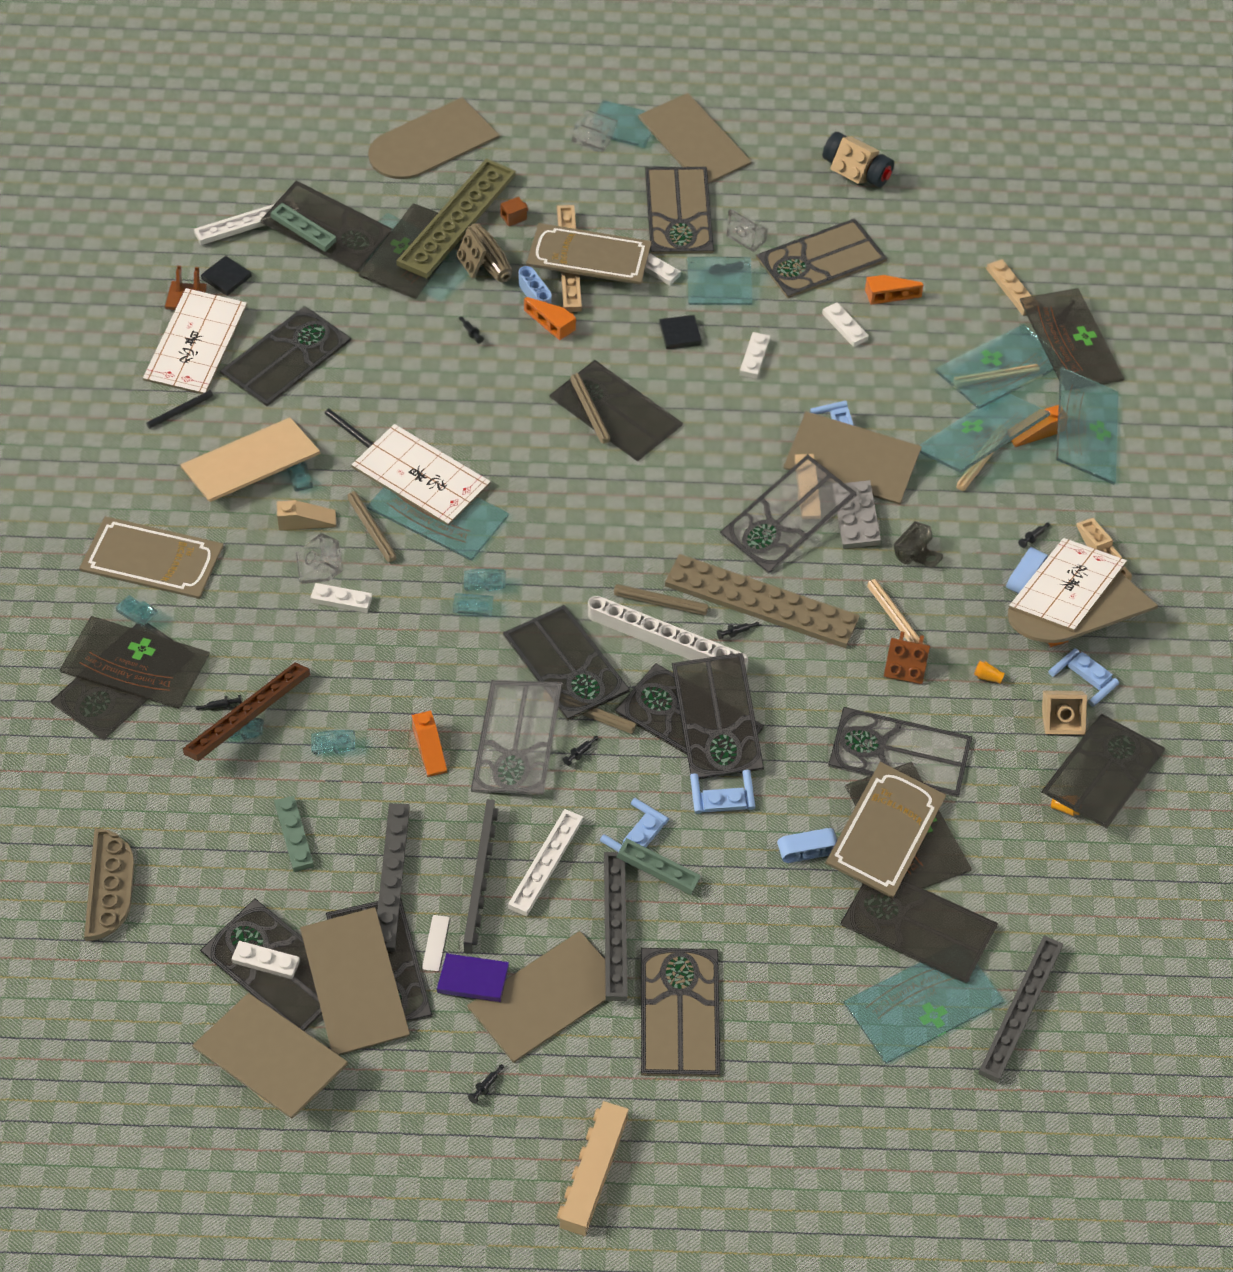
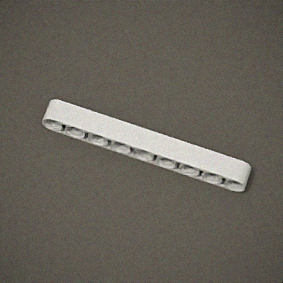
[588,596,748,678]

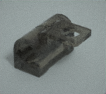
[893,521,943,568]

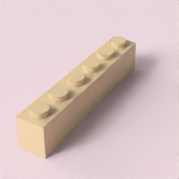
[557,1101,629,1236]

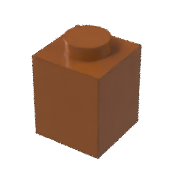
[500,196,528,227]

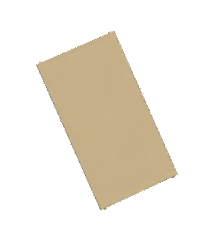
[180,417,321,502]

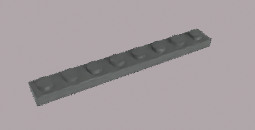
[464,799,499,953]
[377,803,410,952]
[604,852,627,1001]
[978,935,1063,1083]

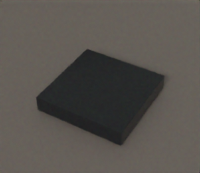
[201,256,252,296]
[659,315,702,349]

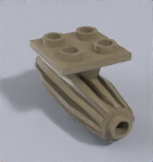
[456,223,513,282]

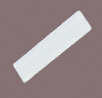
[422,915,449,971]

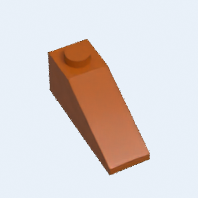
[865,275,924,305]
[524,297,576,340]
[1007,405,1067,447]
[412,711,447,777]

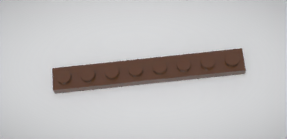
[182,662,311,762]

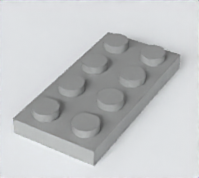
[833,480,881,549]

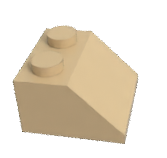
[1042,691,1087,735]

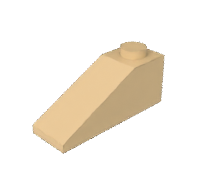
[277,500,336,530]

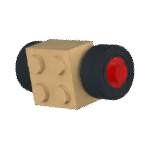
[822,131,895,187]

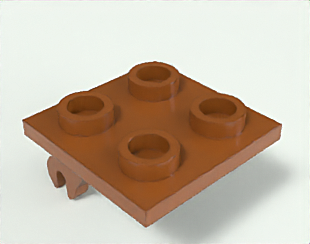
[165,265,207,310]
[884,631,930,684]

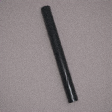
[146,390,213,429]
[324,408,374,448]

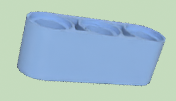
[518,266,552,304]
[1006,547,1048,594]
[777,828,837,863]

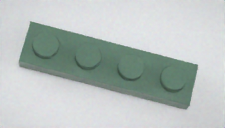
[271,203,336,251]
[274,796,314,872]
[617,838,701,895]

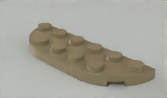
[84,828,134,941]

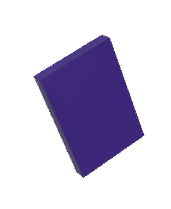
[437,953,509,1002]

